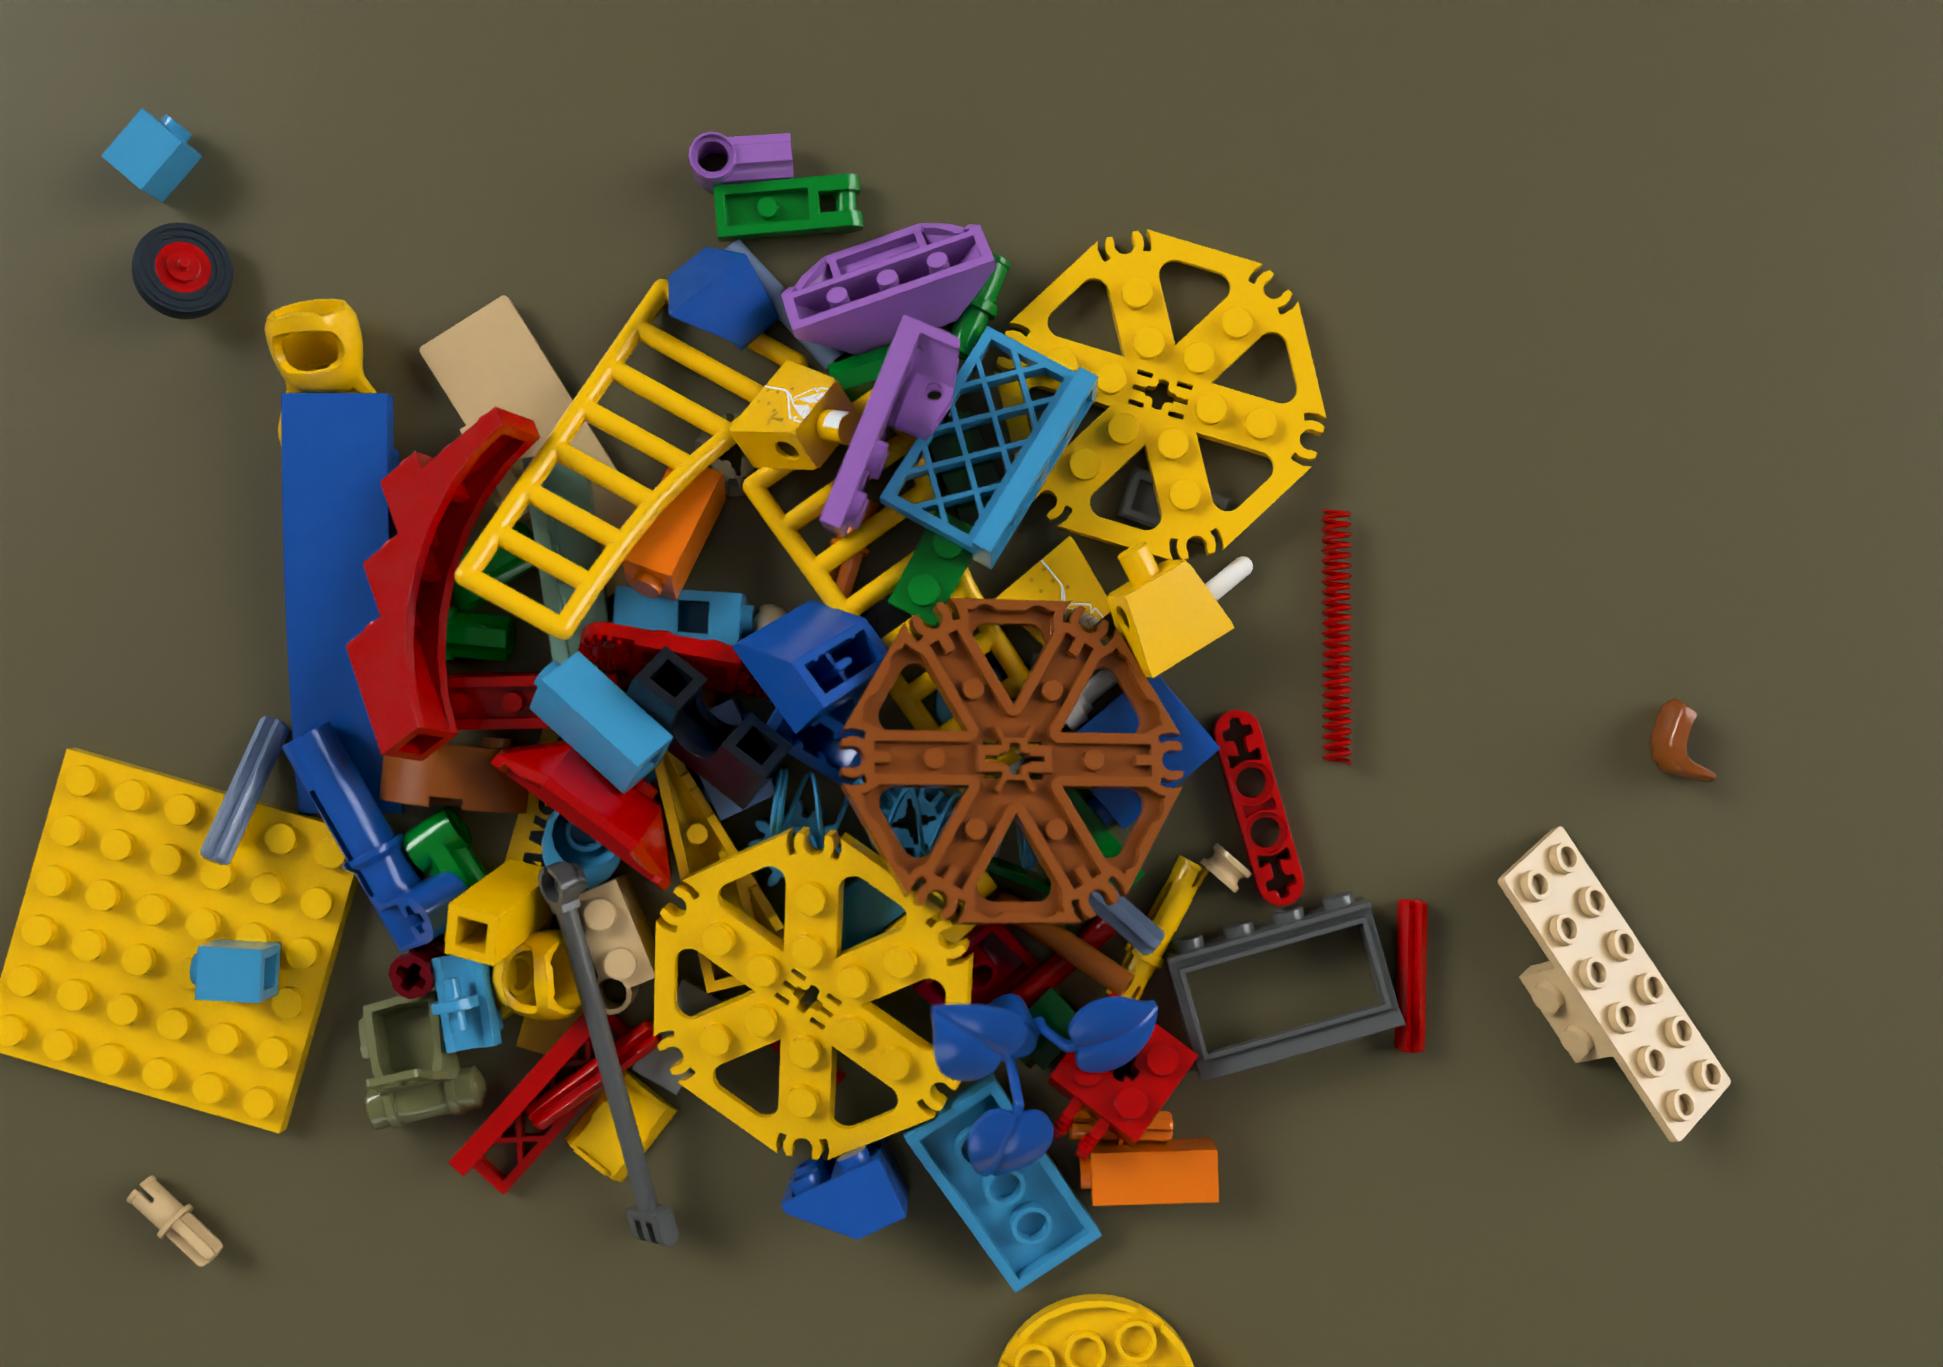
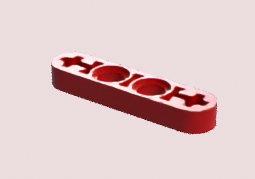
[1211,709,1304,906]

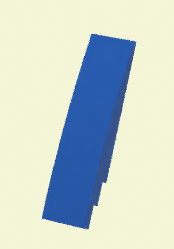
[281,393,405,814]

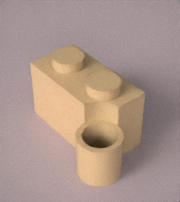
[577,873,655,1015]

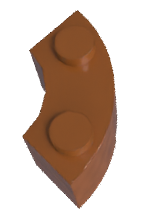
[379,736,529,814]

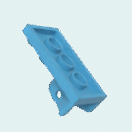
[902,1073,1102,1293]

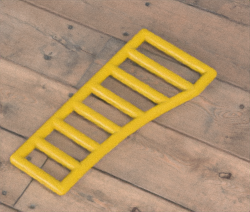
[455,279,808,640]
[742,388,1039,793]

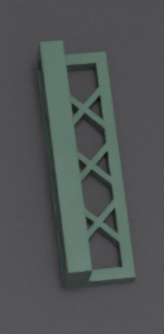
[522,457,613,666]

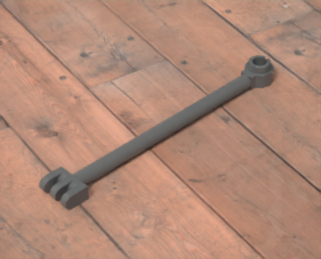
[538,861,679,1247]

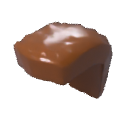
[1650,698,1716,782]

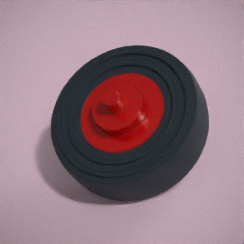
[131,222,233,319]

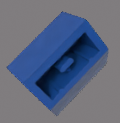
[732,600,889,734]
[781,1137,910,1240]

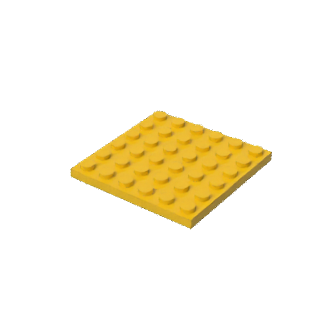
[0,748,358,1134]

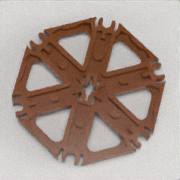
[839,598,1183,925]

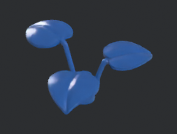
[931,994,1158,1177]

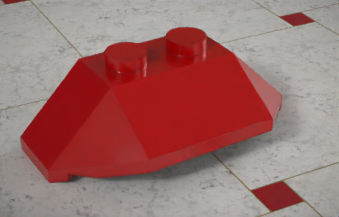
[490,740,672,892]

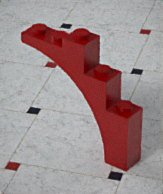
[345,406,540,761]

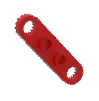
[578,622,769,699]

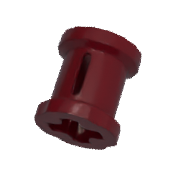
[388,938,449,999]

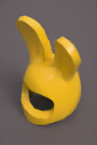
[264,298,377,446]
[443,929,595,1020]

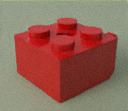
[1048,991,1199,1161]

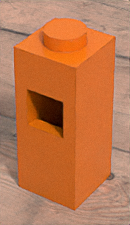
[622,467,727,601]
[1079,1137,1219,1206]

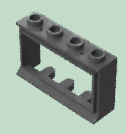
[1163,891,1406,1082]

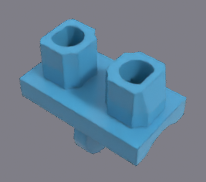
[430,955,504,1053]

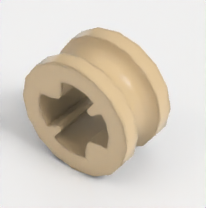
[1200,843,1252,893]

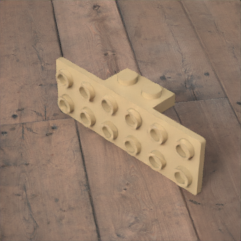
[420,295,638,598]
[1498,826,1731,1142]

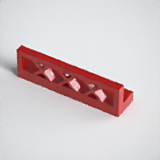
[447,670,629,730]
[448,1013,633,1195]

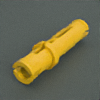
[1106,855,1209,1000]

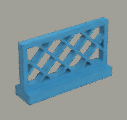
[879,326,1098,569]

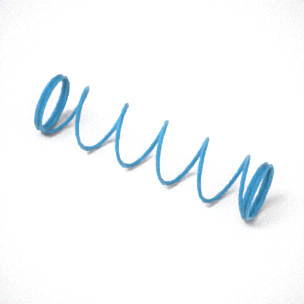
[769,768,1037,870]

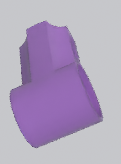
[688,131,794,192]

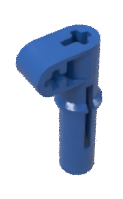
[281,721,468,952]

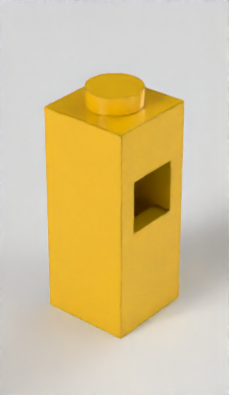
[444,859,553,966]

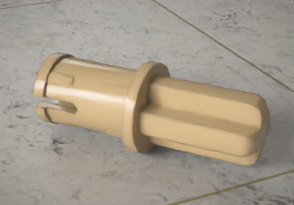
[126,1175,223,1267]

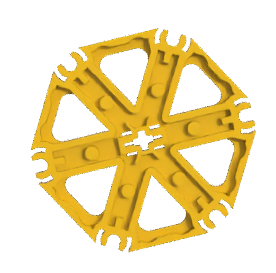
[994,229,1327,561]
[654,827,974,1160]

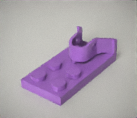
[819,314,960,538]

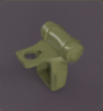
[358,991,486,1130]

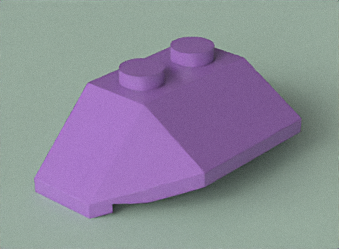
[781,223,997,355]

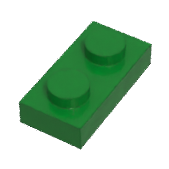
[888,510,973,628]

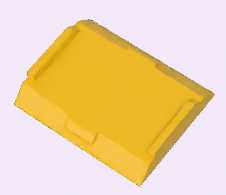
[565,1070,679,1183]

